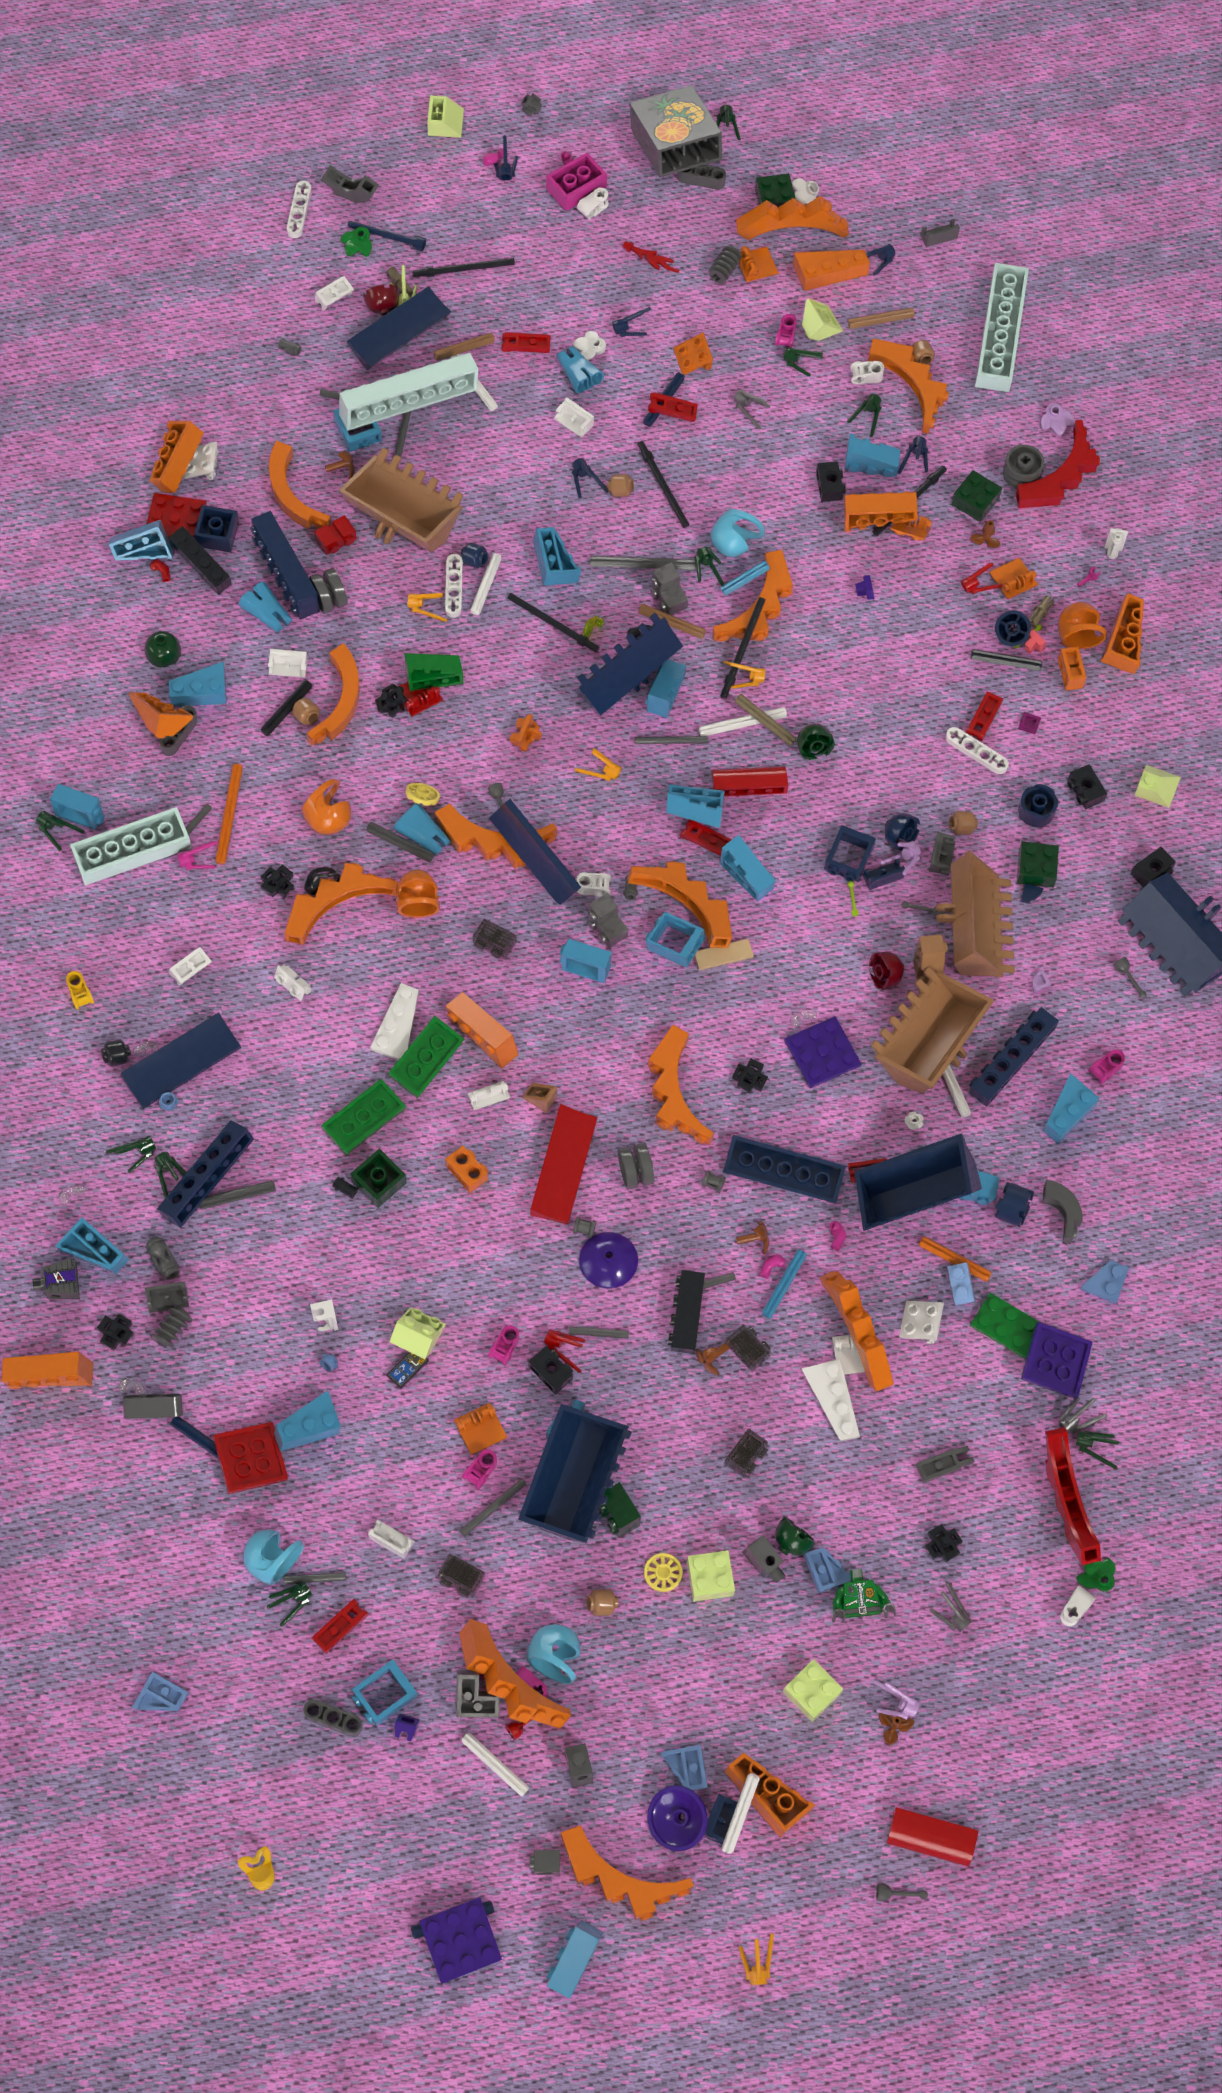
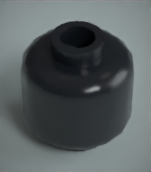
[101,1039,131,1067]

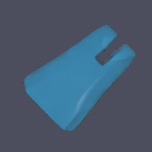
[556,346,604,394]
[238,581,292,633]
[394,803,451,855]

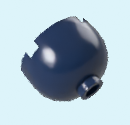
[994,610,1031,647]
[885,813,920,851]

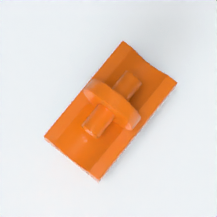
[509,714,542,752]

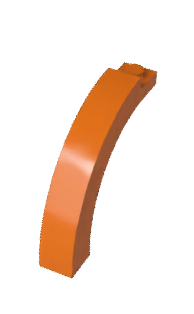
[269,440,331,529]
[307,643,360,746]

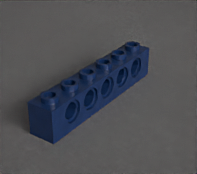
[969,1007,1059,1107]
[157,1120,254,1228]

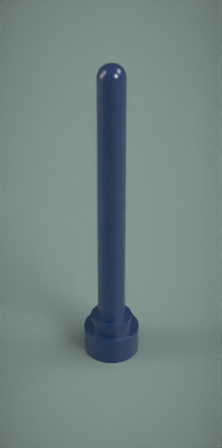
[348,221,426,252]

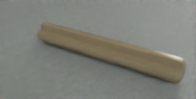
[735,694,796,746]

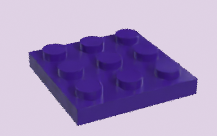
[784,1016,862,1088]
[1021,1322,1093,1399]
[419,1896,502,1984]

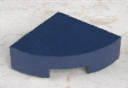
[1020,883,1044,903]

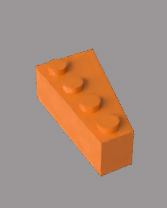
[793,250,870,291]
[149,421,204,493]
[844,491,918,532]
[1100,593,1144,674]
[446,992,519,1069]
[1,1351,93,1389]
[724,1753,815,1837]

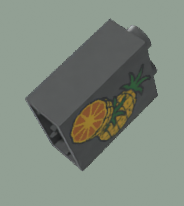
[630,85,722,178]

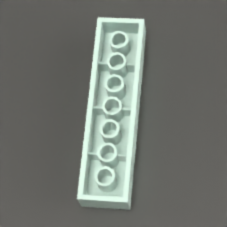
[975,263,1029,392]
[339,353,478,431]

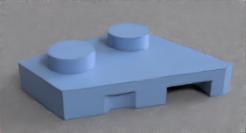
[1080,1261,1129,1304]
[803,1547,851,1594]
[132,1672,190,1711]
[661,1745,708,1791]

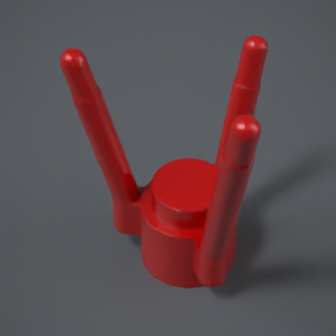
[961,563,1003,595]
[544,1329,586,1373]

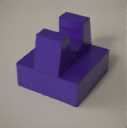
[855,575,875,600]
[394,1714,420,1741]

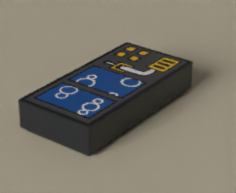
[386,1352,429,1389]

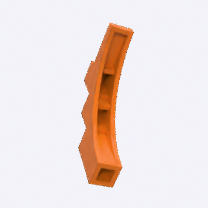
[736,196,849,240]
[868,338,949,434]
[712,550,793,642]
[434,803,557,869]
[627,861,732,948]
[284,863,398,945]
[648,1025,714,1145]
[820,1271,894,1392]
[459,1619,571,1729]
[561,1825,694,1921]

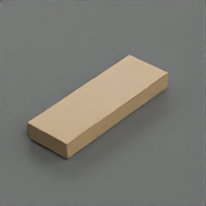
[694,939,754,971]

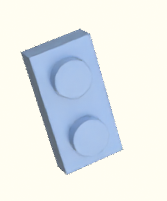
[947,1262,976,1306]

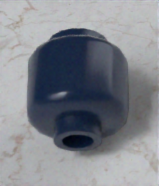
[461,543,489,568]

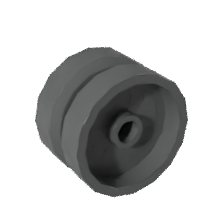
[1003,444,1045,489]
[309,567,348,614]
[617,1142,655,1190]

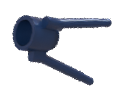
[493,135,518,181]
[866,244,895,276]
[612,307,651,338]
[898,437,928,475]
[572,458,608,498]

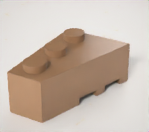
[913,934,948,993]

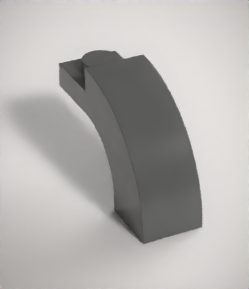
[321,165,379,203]
[1042,1179,1083,1244]

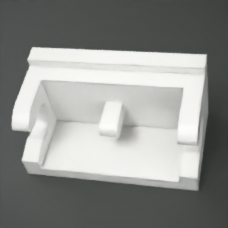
[315,276,354,311]
[554,398,594,438]
[268,649,308,678]
[169,947,212,986]
[310,1300,338,1331]
[368,1520,415,1559]

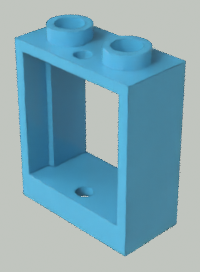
[333,408,382,452]
[50,784,105,830]
[645,912,705,968]
[559,939,612,984]
[351,1659,418,1726]

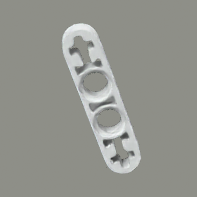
[287,181,311,238]
[445,554,463,618]
[946,727,1009,774]

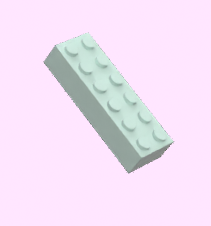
[70,807,192,886]

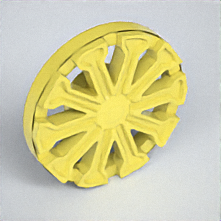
[405,783,440,806]
[644,1553,683,1592]

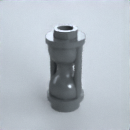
[145,1237,180,1280]

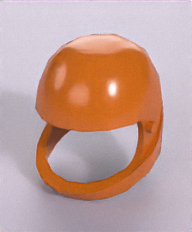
[1058,601,1107,649]
[302,779,351,835]
[396,869,440,918]

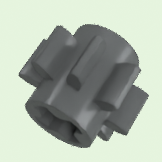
[521,93,542,116]

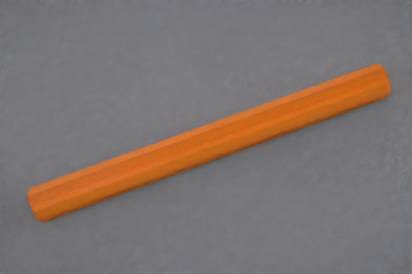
[215,763,243,864]

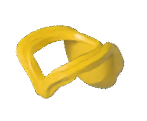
[237,1846,275,1891]

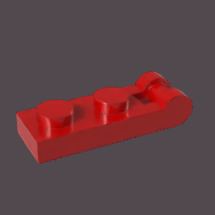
[501,332,551,353]
[648,392,698,422]
[966,691,1003,741]
[680,819,732,856]
[312,1599,369,1654]

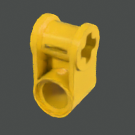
[66,971,94,1010]

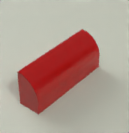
[711,766,788,797]
[886,1807,979,1867]

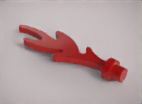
[623,241,680,273]

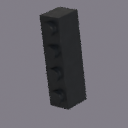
[169,526,232,595]
[668,1270,705,1354]

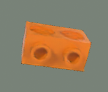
[1057,646,1087,691]
[445,1145,488,1193]

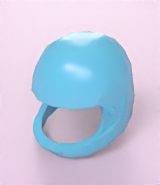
[710,509,765,557]
[243,1530,304,1585]
[527,1624,580,1684]

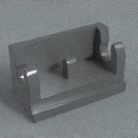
[920,219,960,247]
[929,831,956,875]
[145,1282,189,1313]

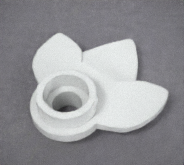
[792,178,819,204]
[573,331,606,360]

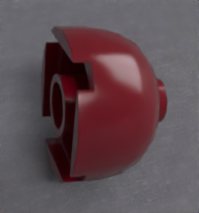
[363,284,398,316]
[869,952,904,990]

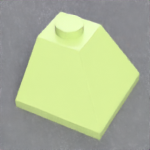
[802,298,843,341]
[1135,765,1181,808]

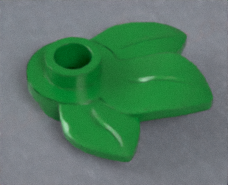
[340,227,372,257]
[1076,1558,1116,1592]

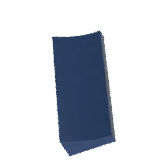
[347,286,452,370]
[489,799,581,905]
[121,1012,241,1109]
[723,1135,846,1204]

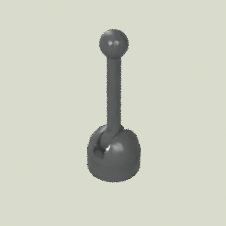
[488,783,504,807]
[901,901,946,917]
[1113,957,1147,999]
[876,1883,928,1901]

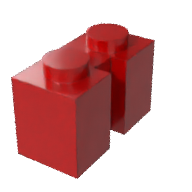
[314,515,357,555]

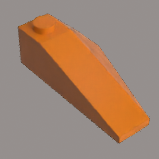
[129,692,193,738]

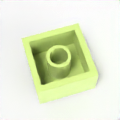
[687,1550,735,1602]
[783,1659,843,1722]

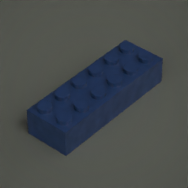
[250,510,320,620]

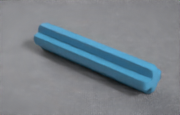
[721,561,770,596]

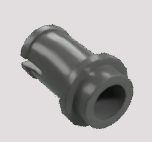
[278,338,302,356]
[623,875,638,900]

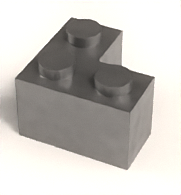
[650,562,688,615]
[587,893,628,948]
[456,1670,499,1718]

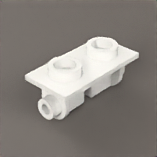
[1104,528,1128,559]
[274,965,312,1001]
[467,1081,510,1111]

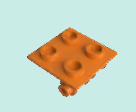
[739,246,779,282]
[673,332,714,375]
[890,515,932,541]
[989,557,1038,599]
[454,1403,508,1455]

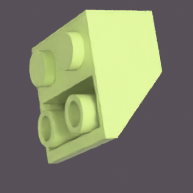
[427,95,464,138]
[390,1307,446,1359]

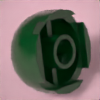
[144,631,181,668]
[797,723,835,760]
[775,1516,816,1556]

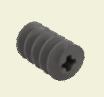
[708,246,742,285]
[150,1304,193,1348]

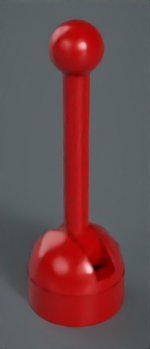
[505,1719,532,1740]

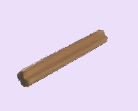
[848,308,915,329]
[433,333,495,361]
[639,604,706,639]

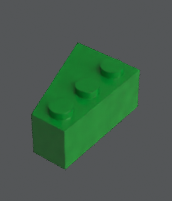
[404,653,464,691]

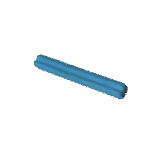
[762,1249,807,1319]

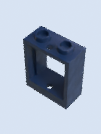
[824,825,876,882]

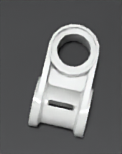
[577,188,609,220]
[850,361,884,384]
[576,872,612,897]
[1060,1586,1096,1626]

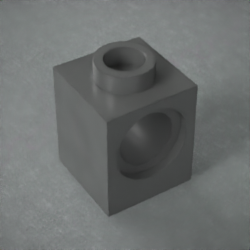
[530,1850,560,1875]

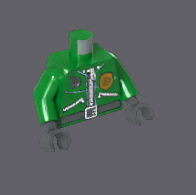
[832,1569,896,1623]

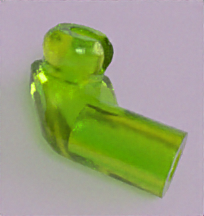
[582,616,604,638]

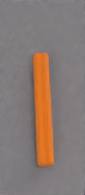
[919,1236,992,1282]

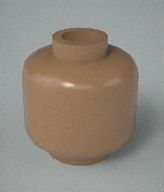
[912,340,935,365]
[607,474,634,497]
[292,698,320,725]
[949,811,978,835]
[586,1589,618,1616]

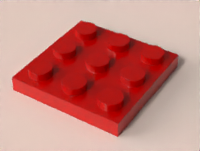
[146,493,207,543]
[213,1422,288,1494]

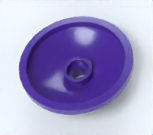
[579,1232,638,1289]
[647,1785,708,1851]

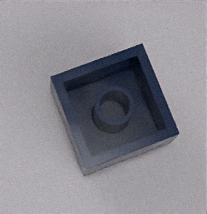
[194,505,239,552]

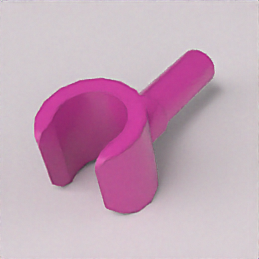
[1077,567,1100,587]

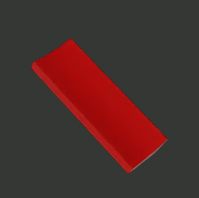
[530,1103,598,1225]

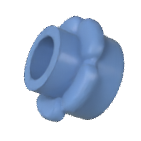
[159,1092,178,1111]
[319,1354,338,1372]

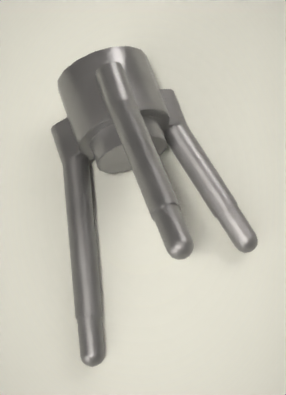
[734,389,770,429]
[1058,1397,1107,1435]
[929,1581,972,1632]

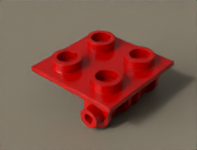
[400,682,443,717]

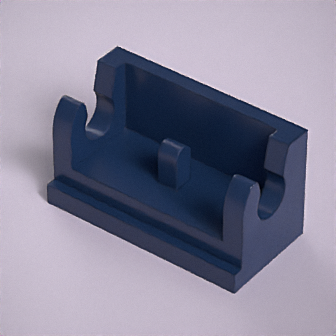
[862,858,905,890]
[704,1794,738,1845]

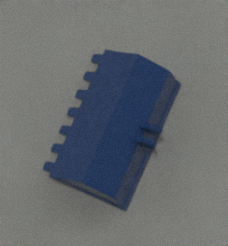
[574,613,683,716]
[1118,873,1222,996]
[854,1133,982,1231]
[518,1404,632,1543]

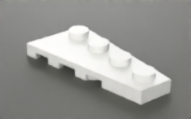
[370,983,419,1060]
[802,1359,860,1442]

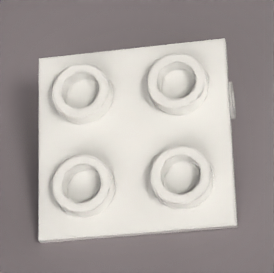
[183,442,219,480]
[899,1300,944,1344]
[832,1335,865,1375]

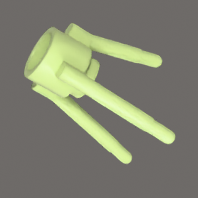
[389,265,417,307]

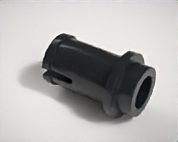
[332,1177,359,1199]

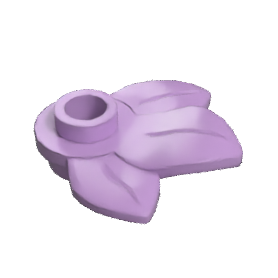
[1040,403,1075,436]

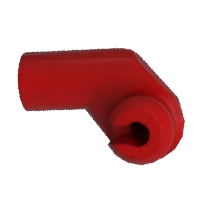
[150,559,171,582]

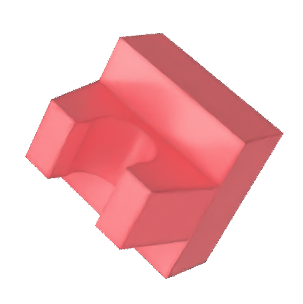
[1025,629,1045,654]

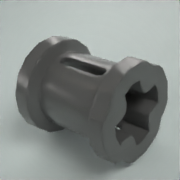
[701,1170,726,1193]
[573,1216,596,1238]

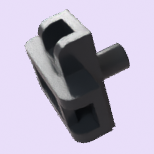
[375,684,407,718]
[261,864,294,898]
[732,1058,768,1093]
[97,1314,134,1351]
[925,1524,963,1563]

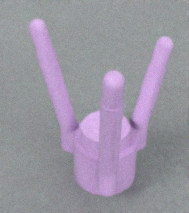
[881,841,921,875]
[874,1680,920,1720]

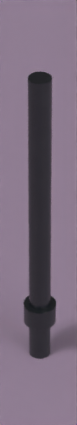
[413,258,515,278]
[637,441,690,528]
[872,465,947,536]
[507,593,600,653]
[720,597,765,699]

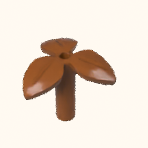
[325,451,355,479]
[970,520,1001,548]
[736,1221,769,1254]
[695,1343,729,1375]
[879,1713,915,1745]

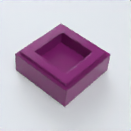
[1018,712,1041,735]

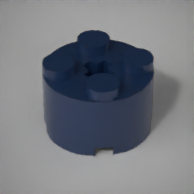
[1018,784,1058,828]
[995,1182,1034,1227]

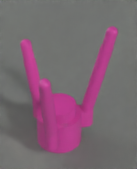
[177,841,218,870]

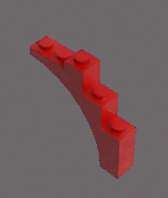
[1015,420,1100,508]
[1045,1427,1101,1565]

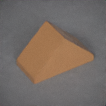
[522,1083,557,1113]

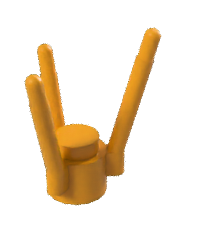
[407,593,447,622]
[724,661,765,689]
[574,748,622,781]
[739,1933,774,1985]

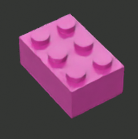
[546,153,607,211]

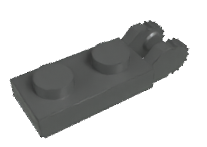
[916,1446,975,1483]

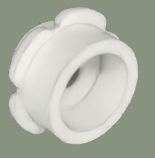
[905,1112,923,1130]

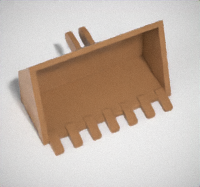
[338,448,463,553]
[936,850,1015,977]
[871,967,994,1094]

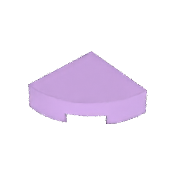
[1032,969,1051,993]

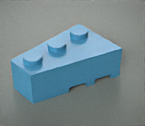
[844,433,901,477]
[533,527,582,586]
[55,1217,130,1274]

